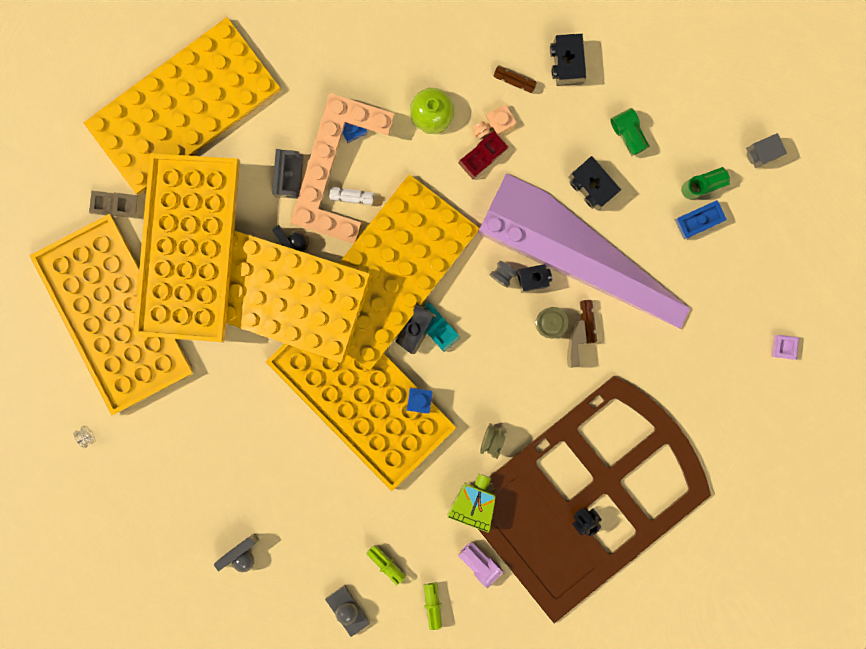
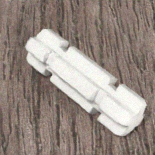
[329,187,374,205]

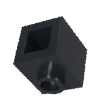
[517,264,552,293]

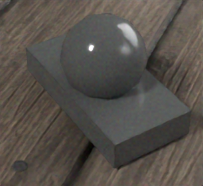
[214,534,259,573]
[325,585,370,637]

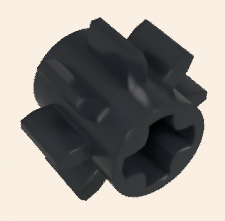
[572,508,602,536]

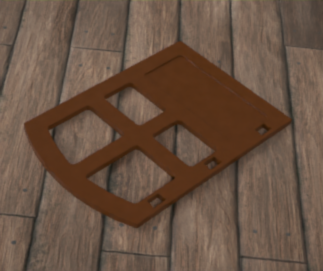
[478,376,711,624]

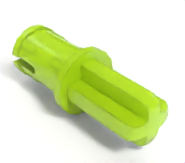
[366,545,406,586]
[423,582,442,630]

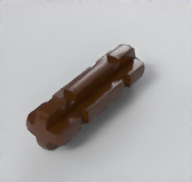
[494,65,537,93]
[580,300,597,344]

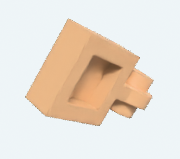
[473,104,517,140]

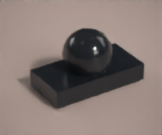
[272,225,309,252]

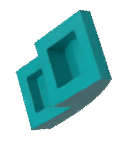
[424,302,460,352]

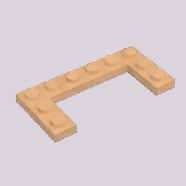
[290,93,395,244]

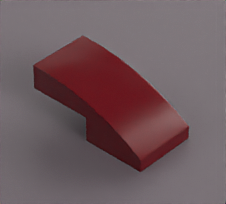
[458,131,509,180]

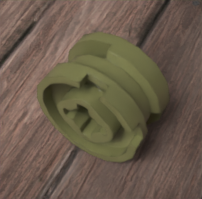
[535,307,569,339]
[480,423,507,459]

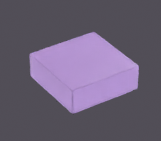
[772,335,799,360]

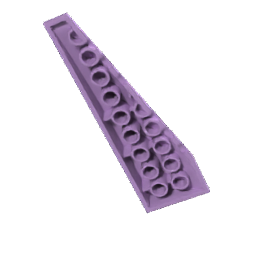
[478,173,690,329]

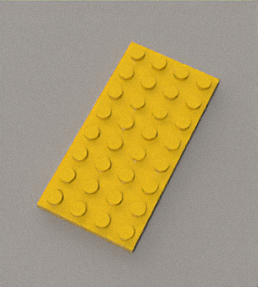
[83,17,281,195]
[133,154,240,343]
[338,174,480,371]
[29,214,194,416]
[226,230,372,363]
[265,343,457,491]

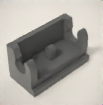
[272,149,304,199]

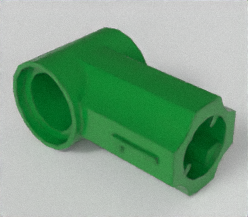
[610,108,650,157]
[681,167,730,200]

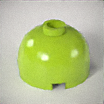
[410,88,454,134]

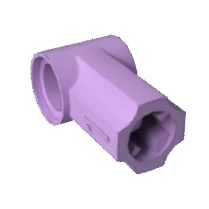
[458,541,504,588]

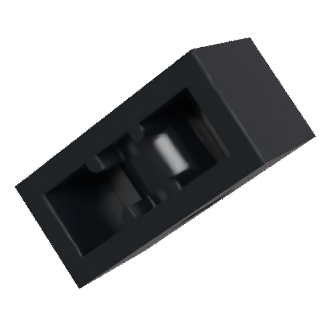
[550,33,586,86]
[568,156,621,211]

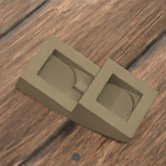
[89,190,138,218]
[567,320,587,368]

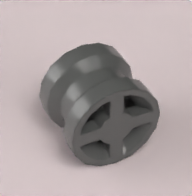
[489,260,518,288]

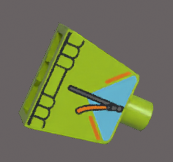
[447,473,496,533]

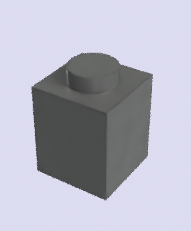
[746,133,787,168]

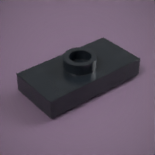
[395,304,437,354]

